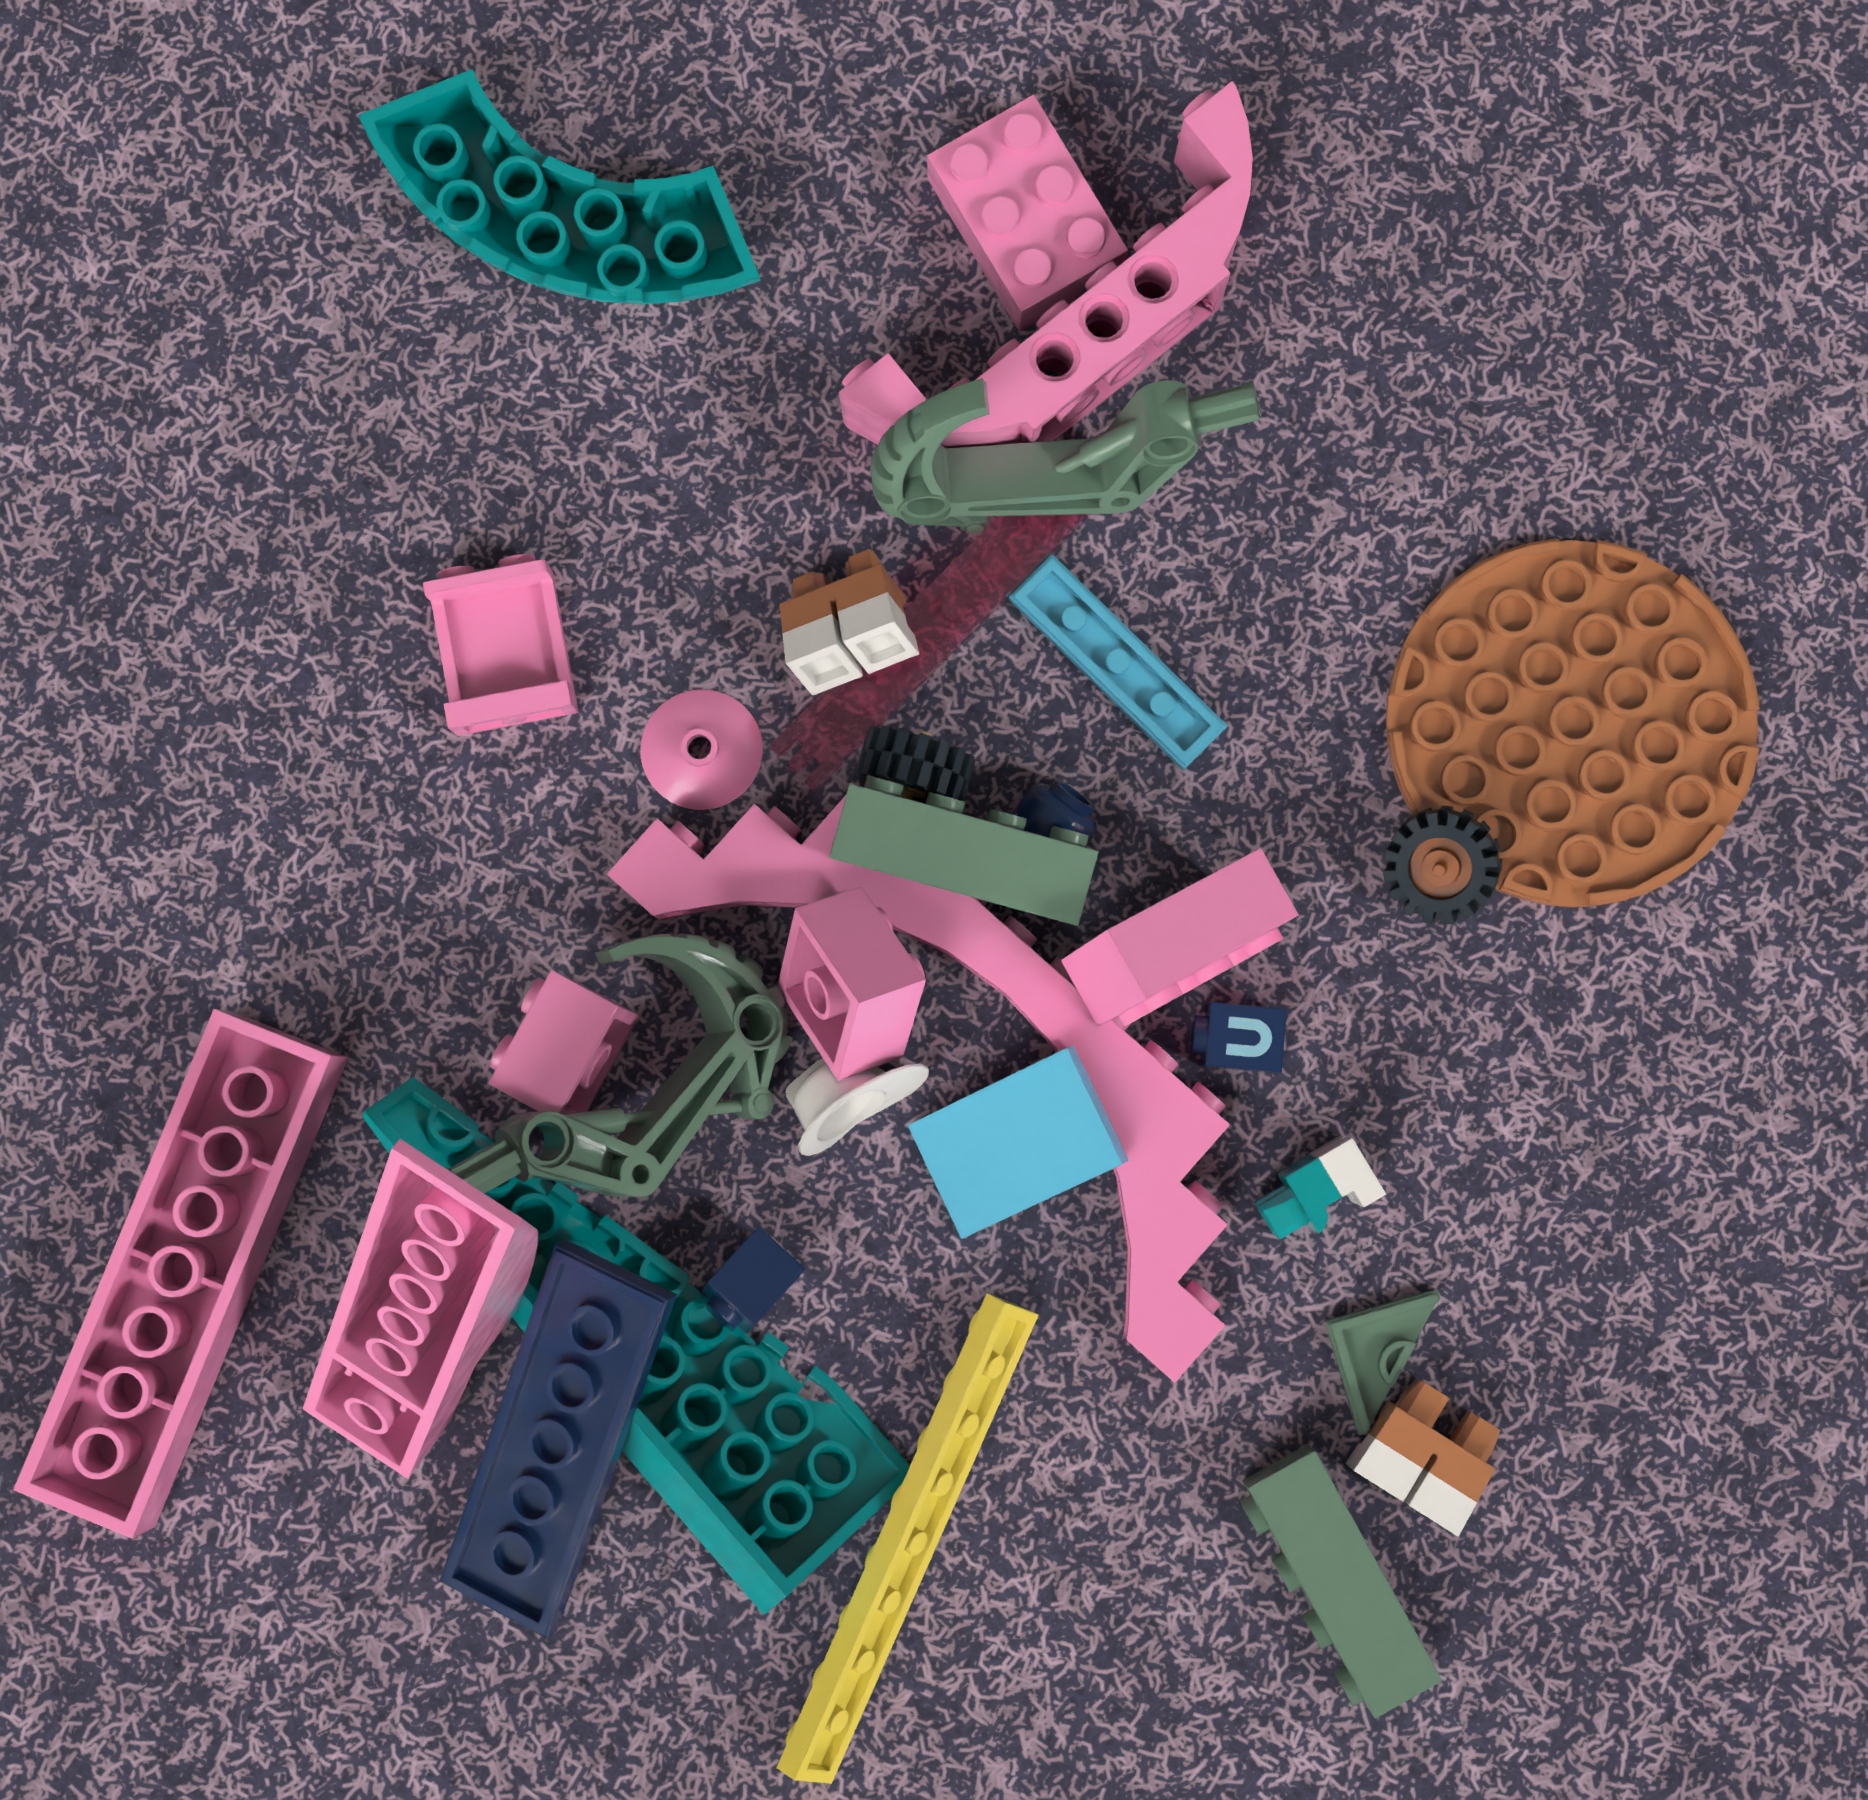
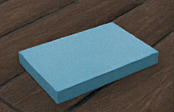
[908,1045,1129,1239]

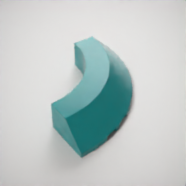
[358,69,761,304]

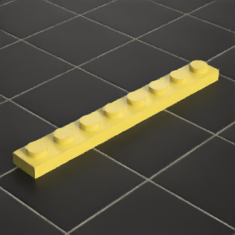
[776,1293,1039,1784]

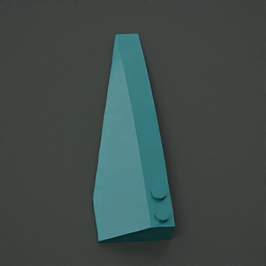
[362,1077,910,1615]

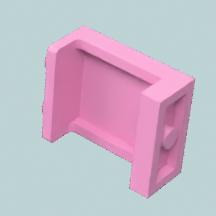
[423,554,579,736]

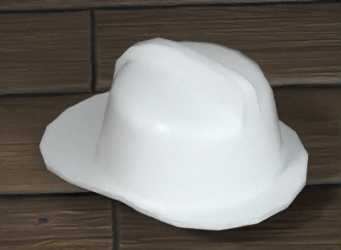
[786,1058,929,1156]

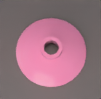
[640,689,763,810]

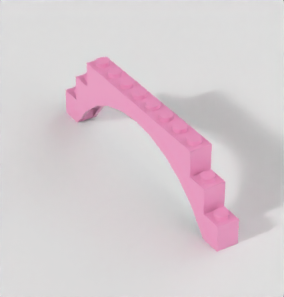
[607,795,1230,1383]

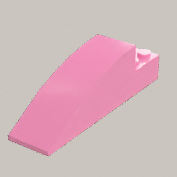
[303,1139,538,1479]

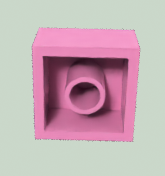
[778,886,926,1081]
[488,970,640,1114]

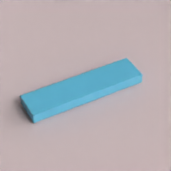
[1008,554,1228,771]

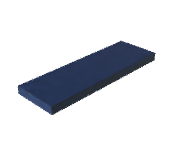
[439,1240,677,1639]

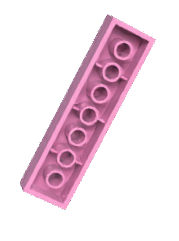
[13,1009,348,1538]

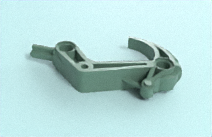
[870,378,1261,534]
[447,934,793,1197]

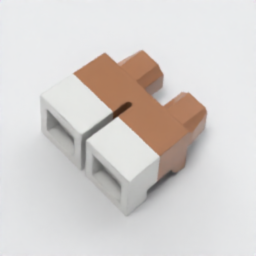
[780,549,919,696]
[1345,1378,1501,1537]

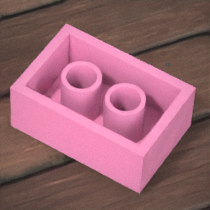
[927,94,1128,332]
[1061,848,1299,1027]

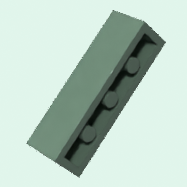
[829,775,1099,926]
[1240,1444,1443,1719]

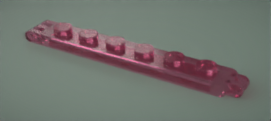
[770,435,1099,791]

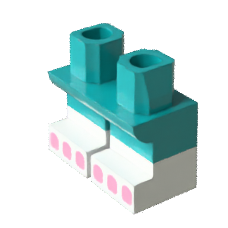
[1254,1135,1386,1240]

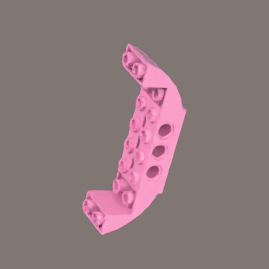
[839,81,1253,448]

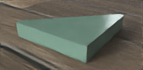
[1324,1289,1441,1435]

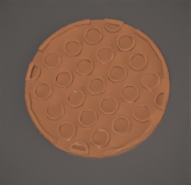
[1386,539,1760,907]

